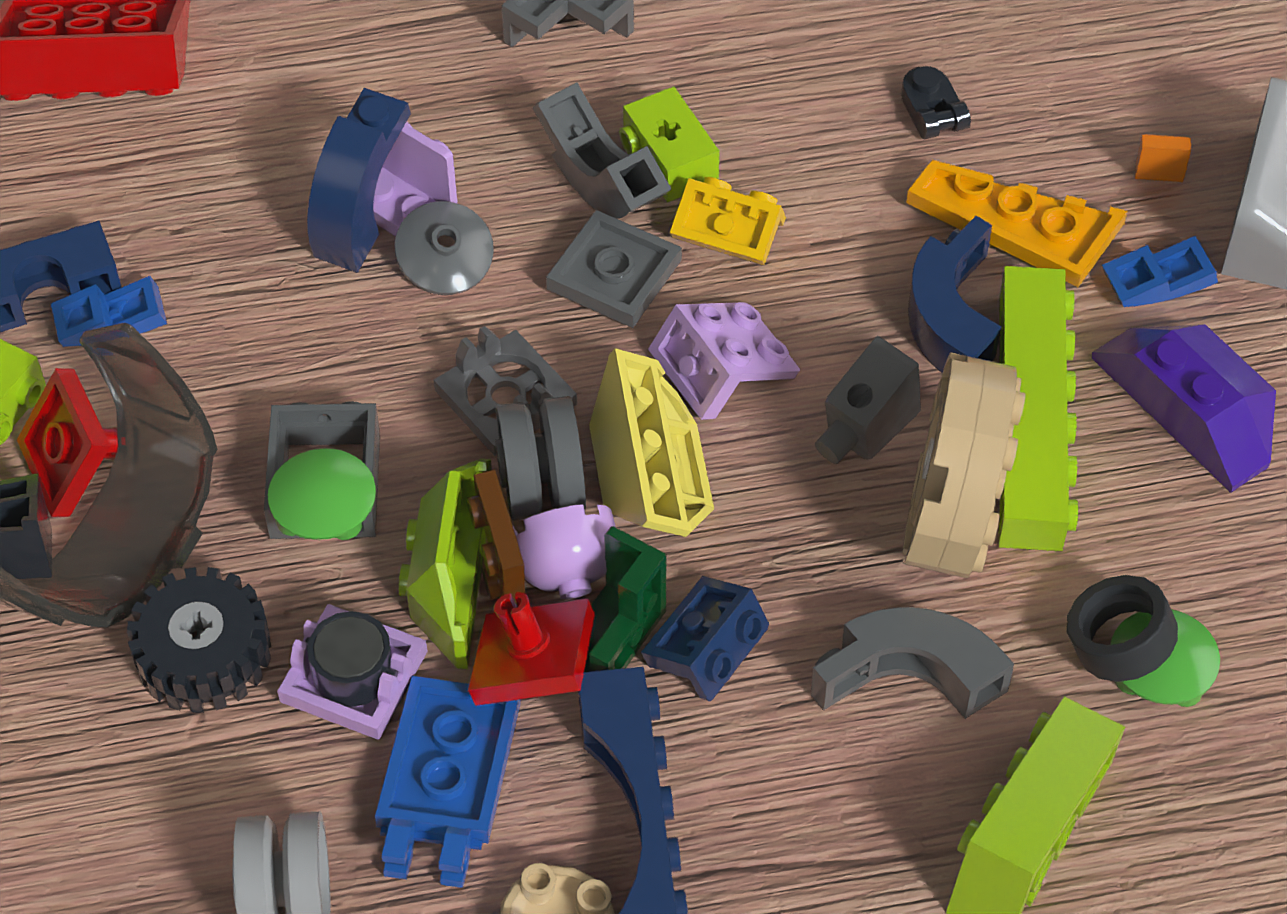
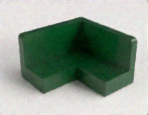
[584,526,667,673]

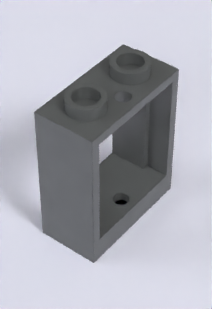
[264,401,380,539]

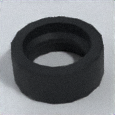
[1067,575,1178,682]

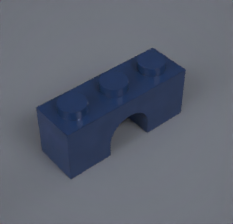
[0,221,122,332]

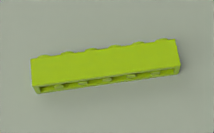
[999,266,1078,551]

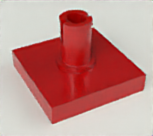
[17,368,127,517]
[468,592,595,706]

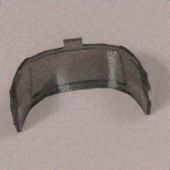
[0,323,218,627]

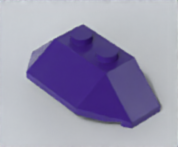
[1091,324,1276,493]

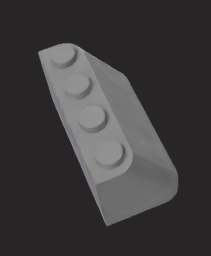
[1221,77,1287,290]

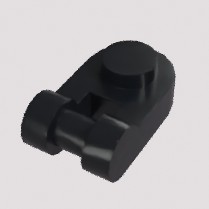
[901,66,971,140]

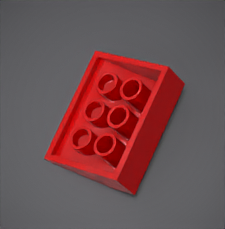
[0,0,190,101]

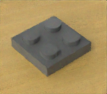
[546,210,682,328]

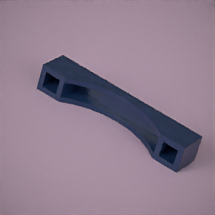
[578,667,688,914]

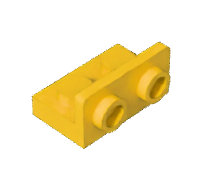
[670,177,786,265]

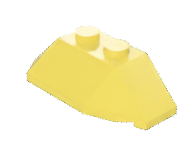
[589,348,714,537]

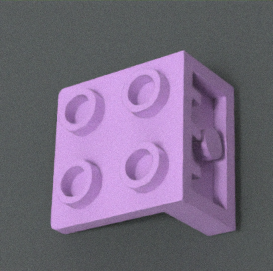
[373,122,457,236]
[648,302,800,420]

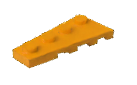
[906,160,1127,287]

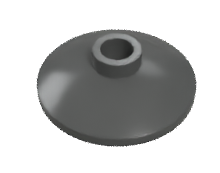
[395,201,494,295]

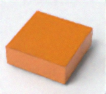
[1135,134,1191,182]

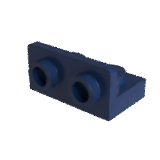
[641,576,769,701]

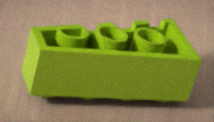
[946,696,1125,914]

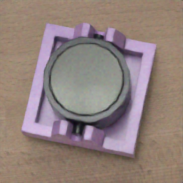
[277,604,428,740]

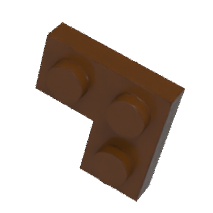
[467,470,525,607]

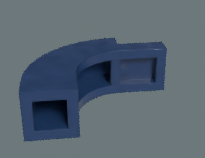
[307,88,411,273]
[908,216,1001,373]

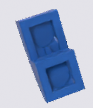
[1102,236,1218,307]
[51,276,167,347]

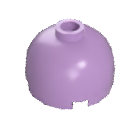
[513,505,615,599]

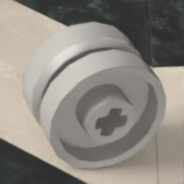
[232,811,331,914]

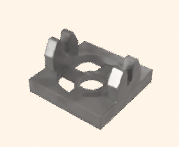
[434,326,577,456]

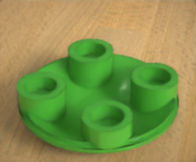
[268,448,376,540]
[1110,609,1220,707]

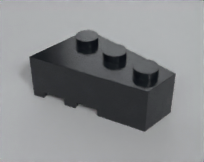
[0,473,52,580]

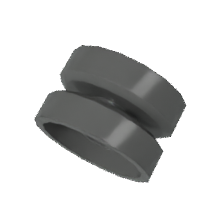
[495,396,586,521]

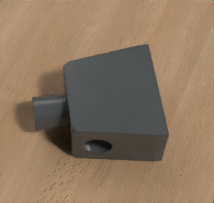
[815,335,921,464]

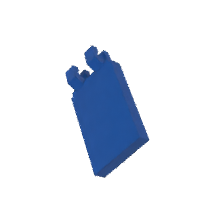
[375,676,521,888]

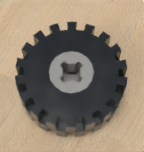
[127,567,272,713]

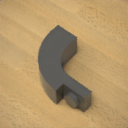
[532,82,671,219]
[810,607,1014,719]

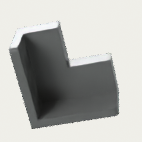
[501,0,634,47]

